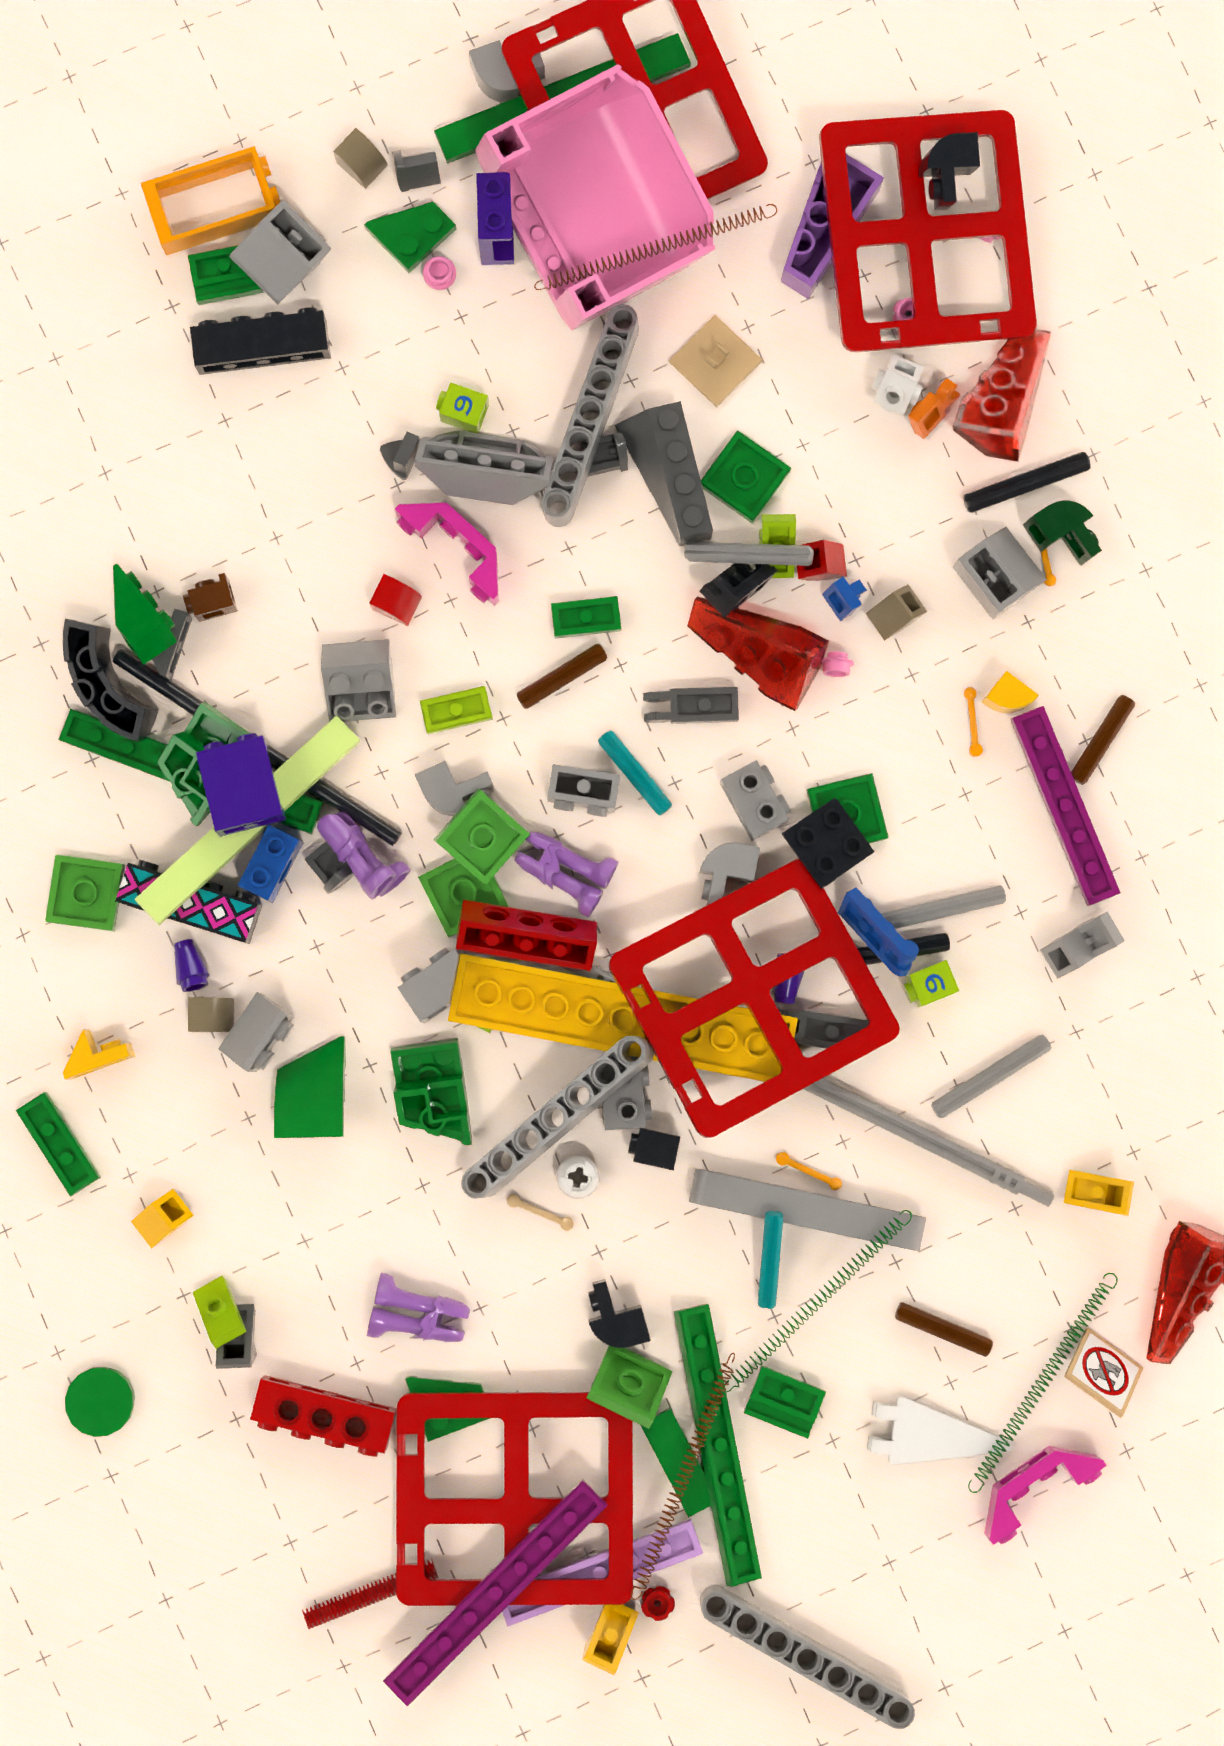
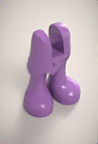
[317,812,411,900]
[514,831,619,918]
[366,1273,470,1342]

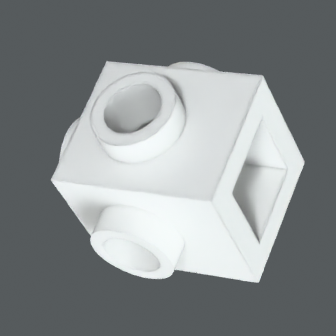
[872,354,924,415]

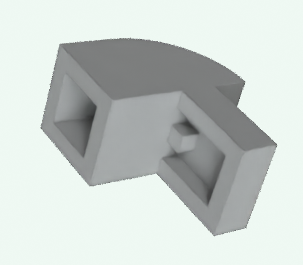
[469,40,545,103]
[414,761,494,816]
[699,843,760,906]
[1040,912,1125,979]

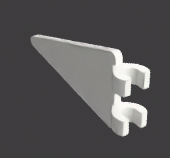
[867,1396,1014,1465]

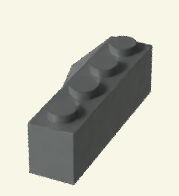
[615,401,713,546]

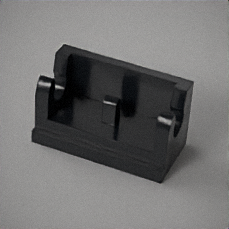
[699,563,778,618]

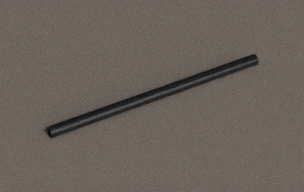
[112,649,402,846]

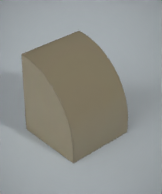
[333,128,388,189]
[865,584,928,641]
[188,997,234,1032]

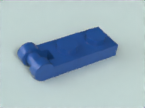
[837,887,919,977]

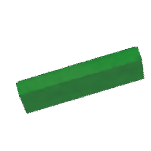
[15,1092,101,1197]
[640,1407,711,1518]

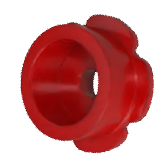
[641,1586,675,1621]

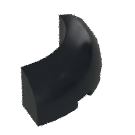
[63,618,159,742]

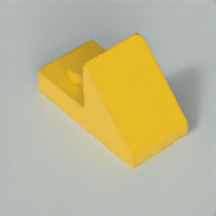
[63,1029,135,1080]
[1063,1169,1134,1216]
[582,1604,639,1675]

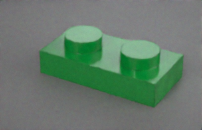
[551,596,622,639]

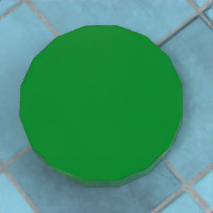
[65,1367,135,1437]

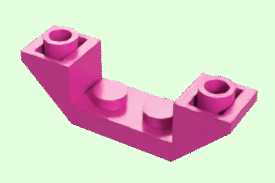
[394,503,499,606]
[984,1446,1107,1545]

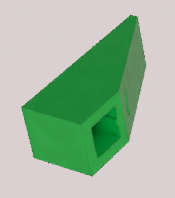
[113,563,177,665]

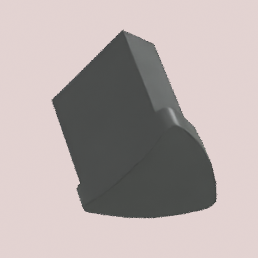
[392,150,441,192]
[380,431,420,480]
[580,431,628,477]
[304,842,354,894]

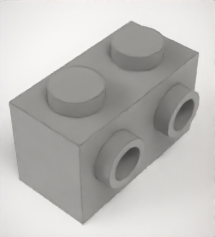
[720,760,791,842]
[547,764,620,817]
[603,1059,652,1131]

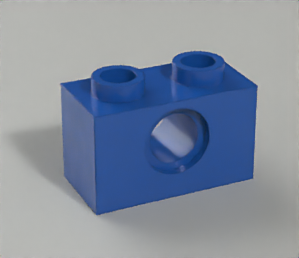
[237,825,304,903]

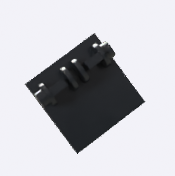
[782,797,875,889]

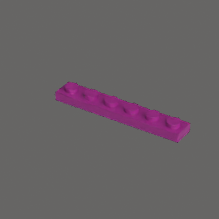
[1010,706,1121,906]

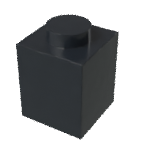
[628,1128,681,1171]

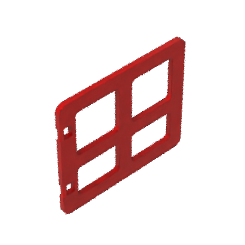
[501,0,768,200]
[819,110,1037,353]
[609,859,900,1138]
[396,1392,633,1606]

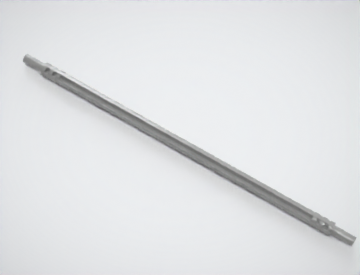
[560,966,1054,1207]

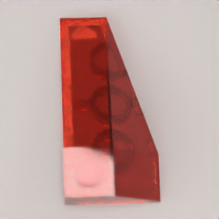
[952,329,1051,462]
[687,596,829,711]
[1146,1221,1224,1364]

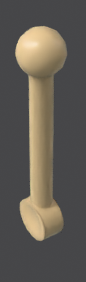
[507,1194,574,1231]

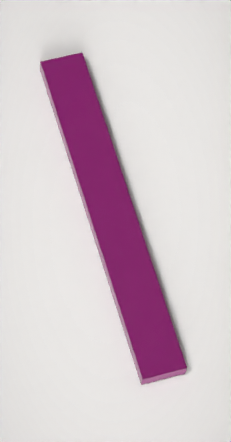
[383,1479,607,1707]

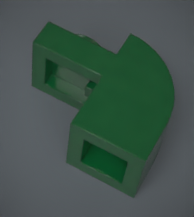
[1022,500,1102,566]

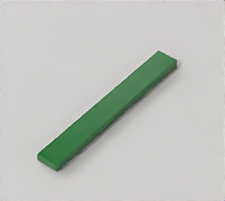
[434,33,691,164]
[58,708,324,835]
[674,1304,762,1587]

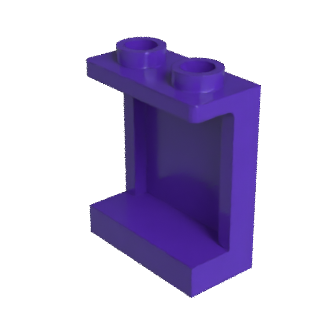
[476,172,514,265]
[196,733,286,837]

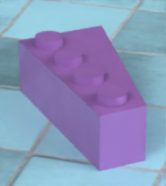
[781,154,884,299]

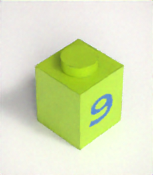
[436,382,489,433]
[903,960,960,1007]

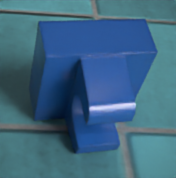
[822,576,867,622]

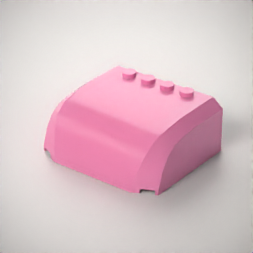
[475,65,715,330]

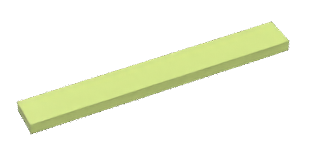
[135,715,360,926]

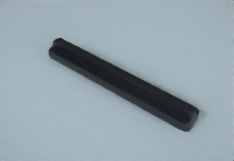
[963,452,1091,513]

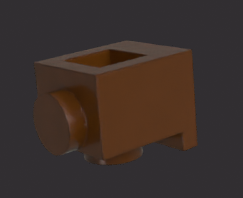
[183,573,238,622]

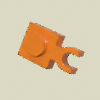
[908,378,960,439]

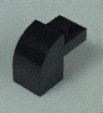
[919,132,980,210]
[588,1279,651,1348]

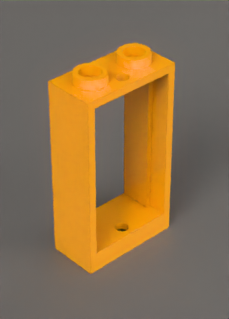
[140,146,281,256]

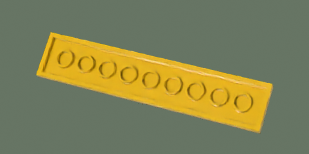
[448,954,798,1082]

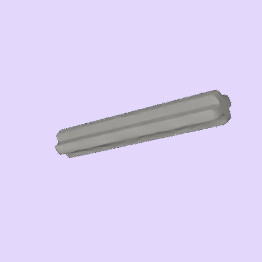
[684,542,814,566]
[881,885,1006,929]
[931,1035,1052,1118]

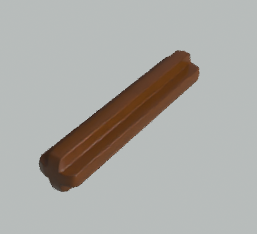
[516,644,607,709]
[1071,695,1135,785]
[895,1302,993,1357]

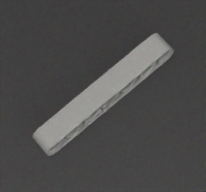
[541,304,639,527]
[461,1036,654,1199]
[689,1168,926,1251]
[700,1585,915,1729]

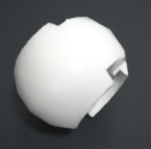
[557,1155,600,1199]

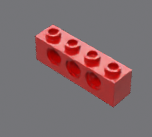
[456,900,597,971]
[250,1375,397,1457]

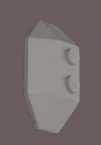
[415,430,554,505]

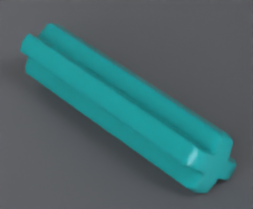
[598,730,672,816]
[758,1211,783,1309]

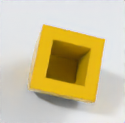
[982,671,1039,713]
[131,1189,194,1249]

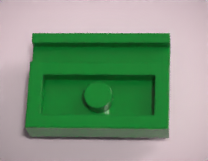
[188,245,264,306]
[743,1365,826,1439]

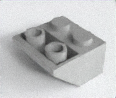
[229,200,332,305]
[953,526,1047,620]
[321,639,396,722]
[397,948,460,1024]
[218,992,294,1072]

